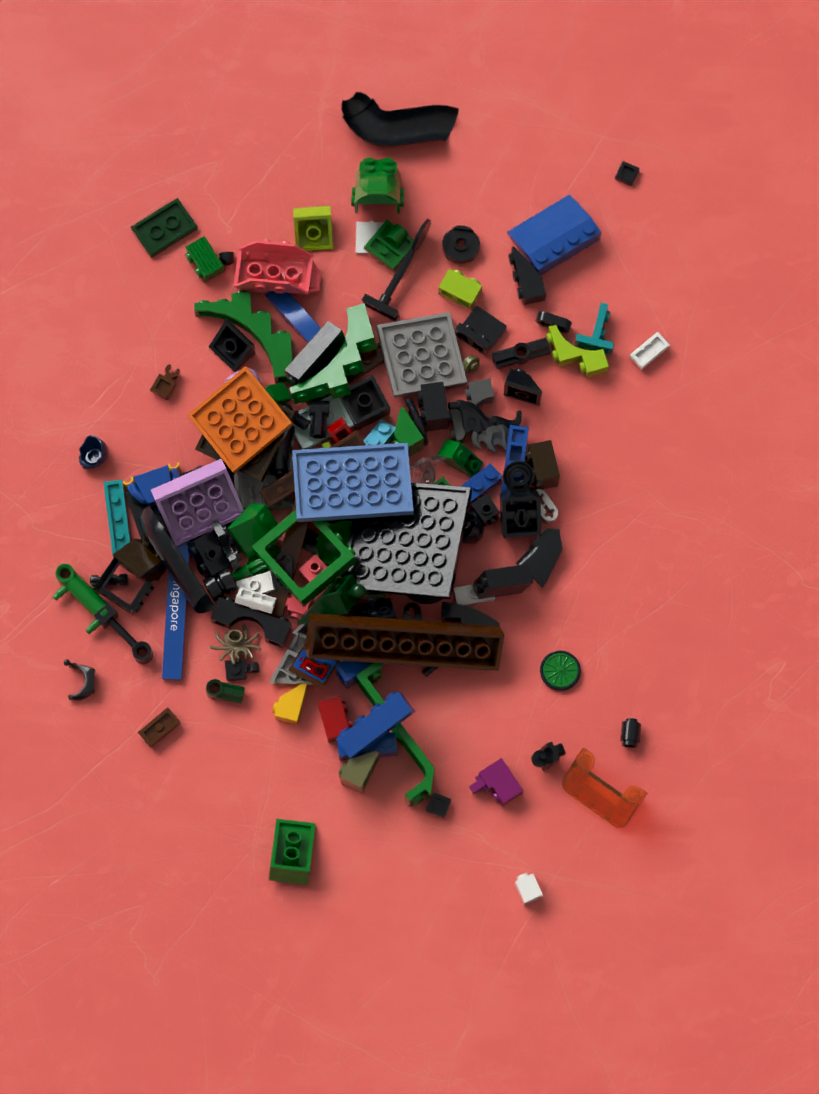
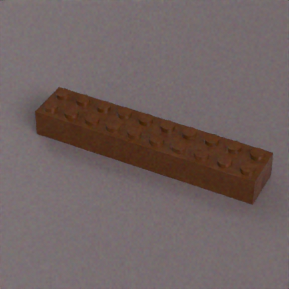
[304,613,504,671]

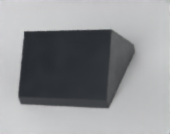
[208,319,256,372]

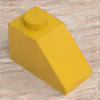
[272,683,307,725]

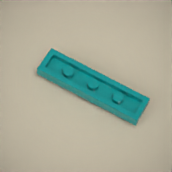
[103,479,131,557]

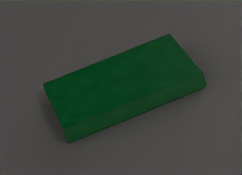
[131,198,198,258]

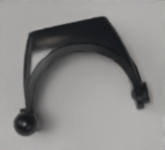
[64,659,96,700]

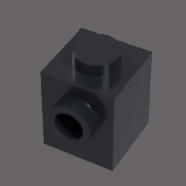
[471,494,500,527]

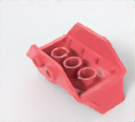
[233,240,322,295]

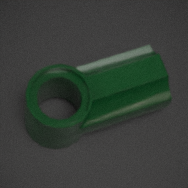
[206,679,245,704]

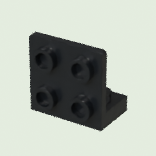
[455,306,507,356]

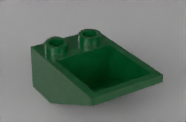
[298,574,366,625]

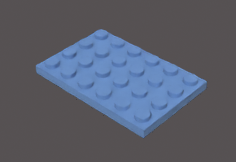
[292,443,413,522]

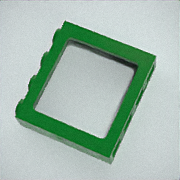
[252,510,356,607]

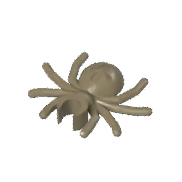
[210,624,261,664]

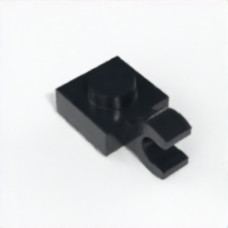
[225,659,259,681]

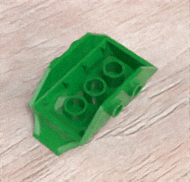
[351,158,404,214]

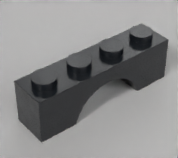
[211,597,292,648]

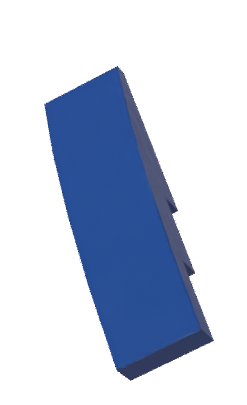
[265,291,321,343]

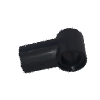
[309,400,330,439]

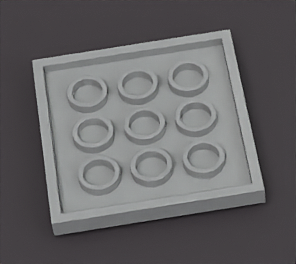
[376,312,467,398]

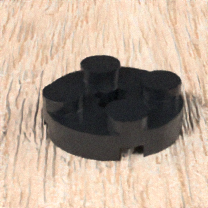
[442,225,480,263]

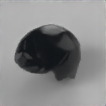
[462,511,484,544]

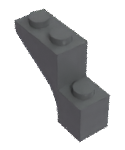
[448,379,494,444]

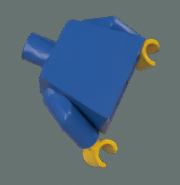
[123,462,181,514]

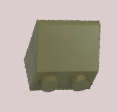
[338,751,379,794]

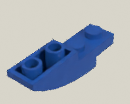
[501,425,529,493]

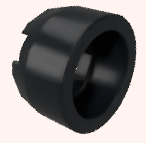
[219,252,234,266]

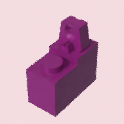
[469,758,523,806]

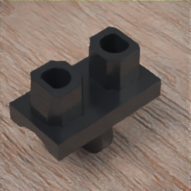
[531,742,566,771]

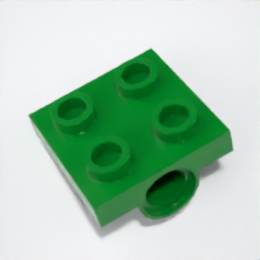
[364,220,414,271]

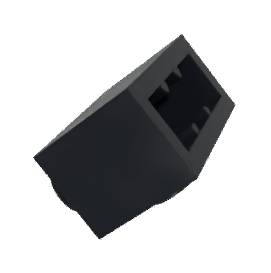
[187,531,230,577]

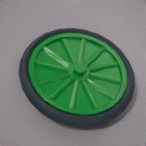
[540,650,581,691]

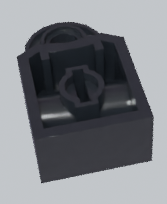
[499,461,541,538]

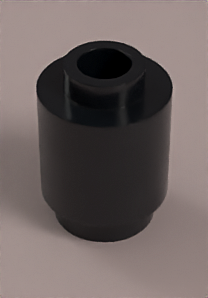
[620,718,641,748]

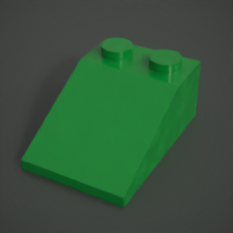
[269,819,315,885]

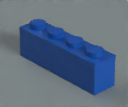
[336,691,416,759]

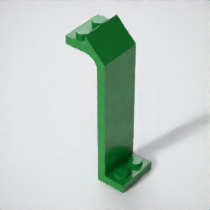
[356,663,434,807]

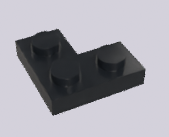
[211,520,241,572]

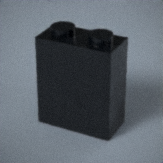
[473,564,533,599]

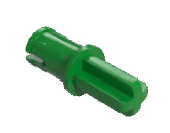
[232,559,267,581]

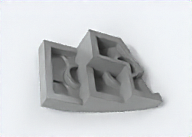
[233,471,295,511]
[269,635,313,685]

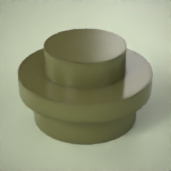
[463,355,480,373]

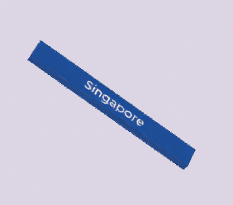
[162,537,190,680]

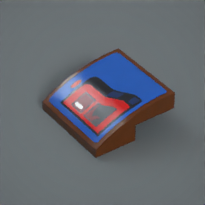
[289,644,339,689]

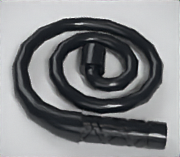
[405,398,428,446]

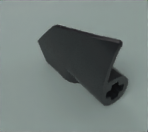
[516,528,563,588]

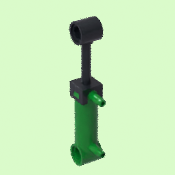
[53,564,153,664]

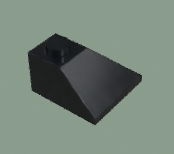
[503,369,542,406]

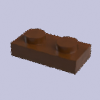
[138,707,181,748]

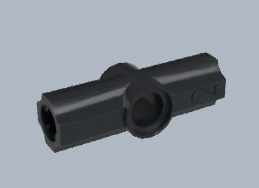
[492,338,551,370]

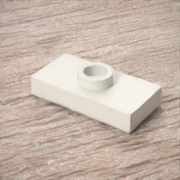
[629,332,670,371]
[236,571,277,594]
[454,584,495,606]
[235,587,277,614]

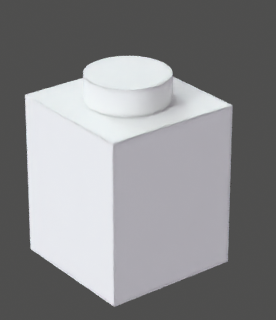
[514,873,543,905]

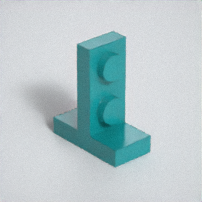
[575,303,614,355]

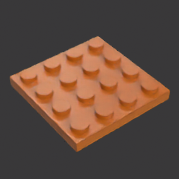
[188,366,293,474]

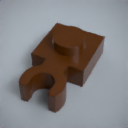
[150,364,180,400]

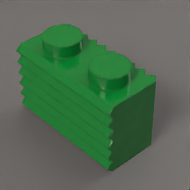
[185,236,225,282]

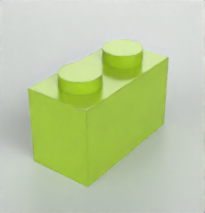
[438,269,482,310]

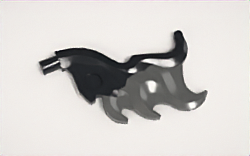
[448,400,522,452]

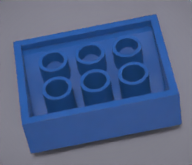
[507,194,601,276]

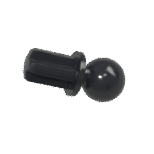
[282,404,310,430]

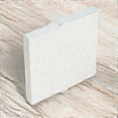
[356,220,384,256]

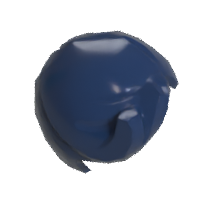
[79,435,109,469]

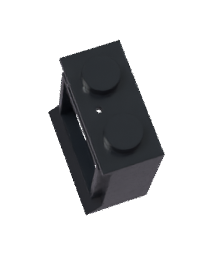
[93,557,154,614]

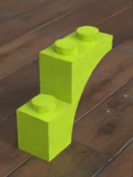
[546,325,609,378]

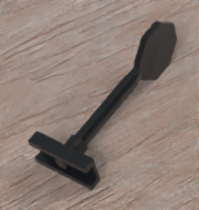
[362,219,431,322]

